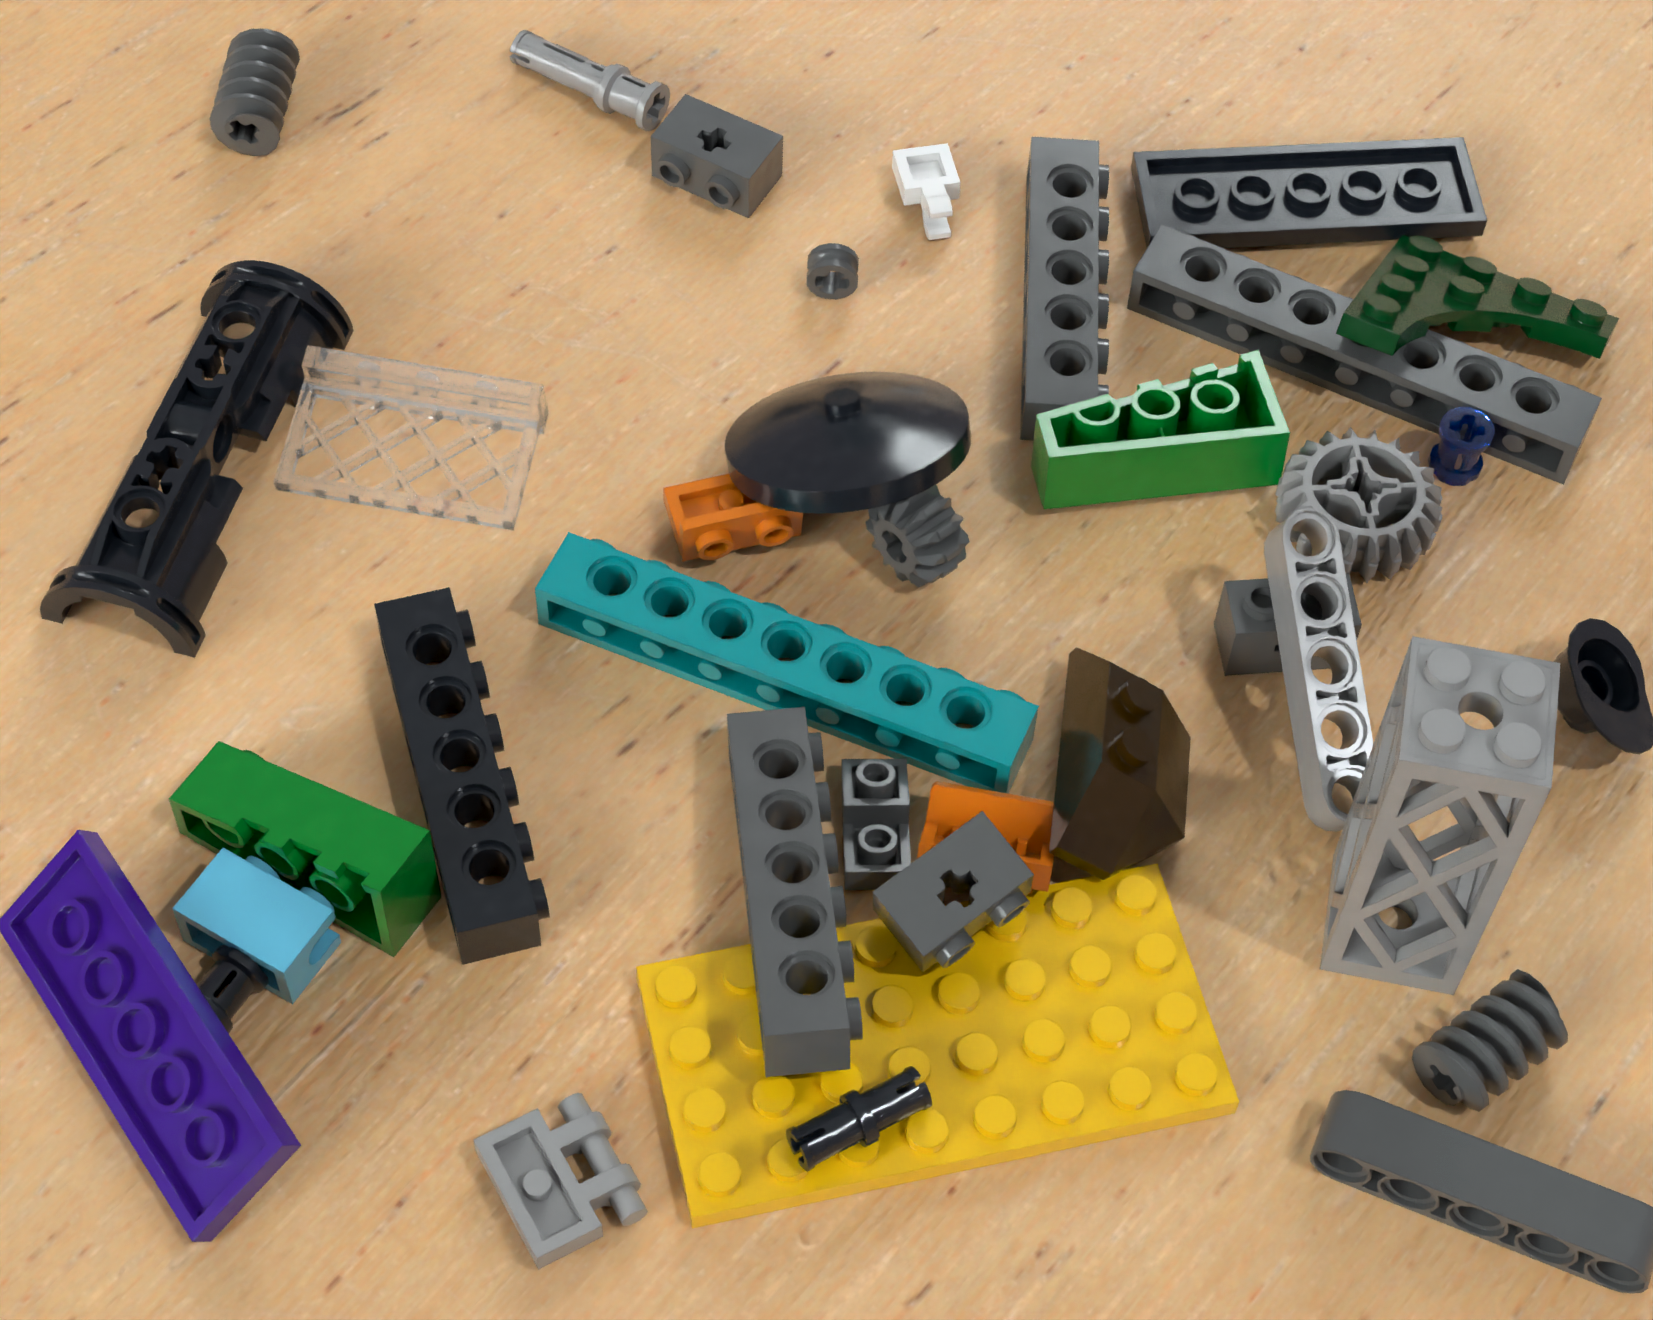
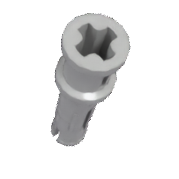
[510,30,670,131]

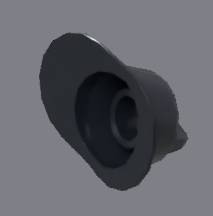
[1554,618,1653,755]

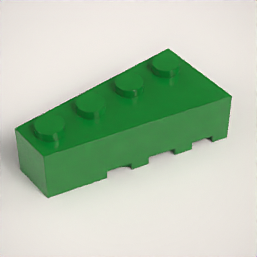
[1031,349,1290,509]
[169,741,441,957]

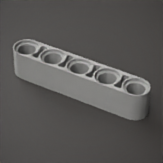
[1264,508,1373,832]

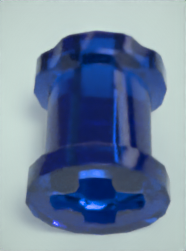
[1428,407,1495,486]

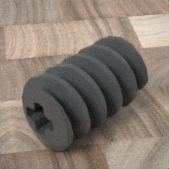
[209,29,300,156]
[1412,969,1568,1112]

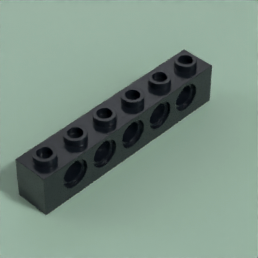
[374,587,550,965]

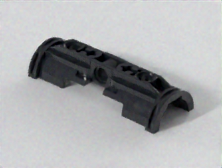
[40,260,354,658]

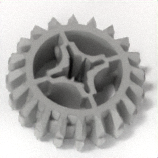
[1275,427,1442,584]

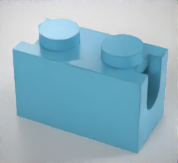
[172,848,341,1004]

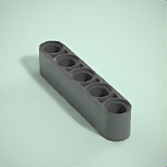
[1310,1090,1653,1294]

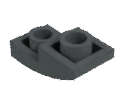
[841,759,911,890]

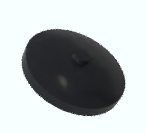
[725,372,971,514]

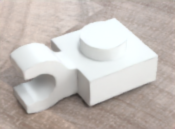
[892,143,960,240]

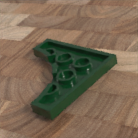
[1336,235,1619,359]

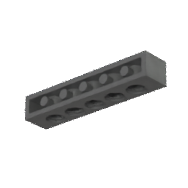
[1020,137,1109,441]
[727,707,863,1077]

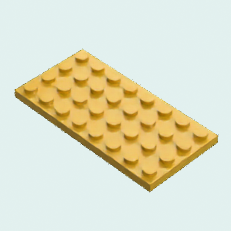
[636,863,1239,1229]

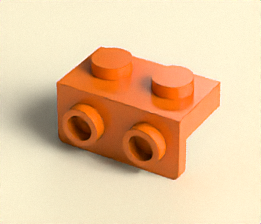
[663,473,803,562]
[917,781,1054,894]

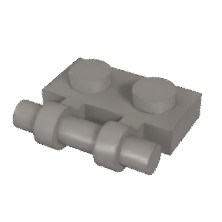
[474,1093,648,1270]

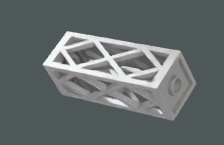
[1320,636,1561,995]

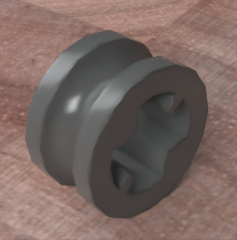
[806,243,859,300]

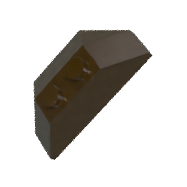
[1049,647,1191,880]

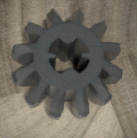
[865,485,970,587]

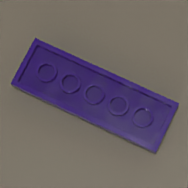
[0,830,301,1242]

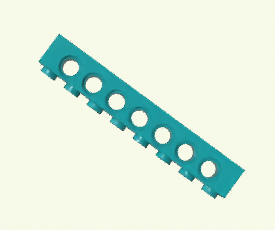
[535,532,1039,794]

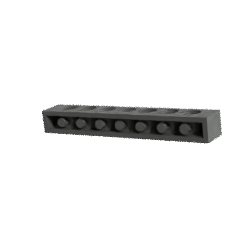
[1127,224,1602,485]

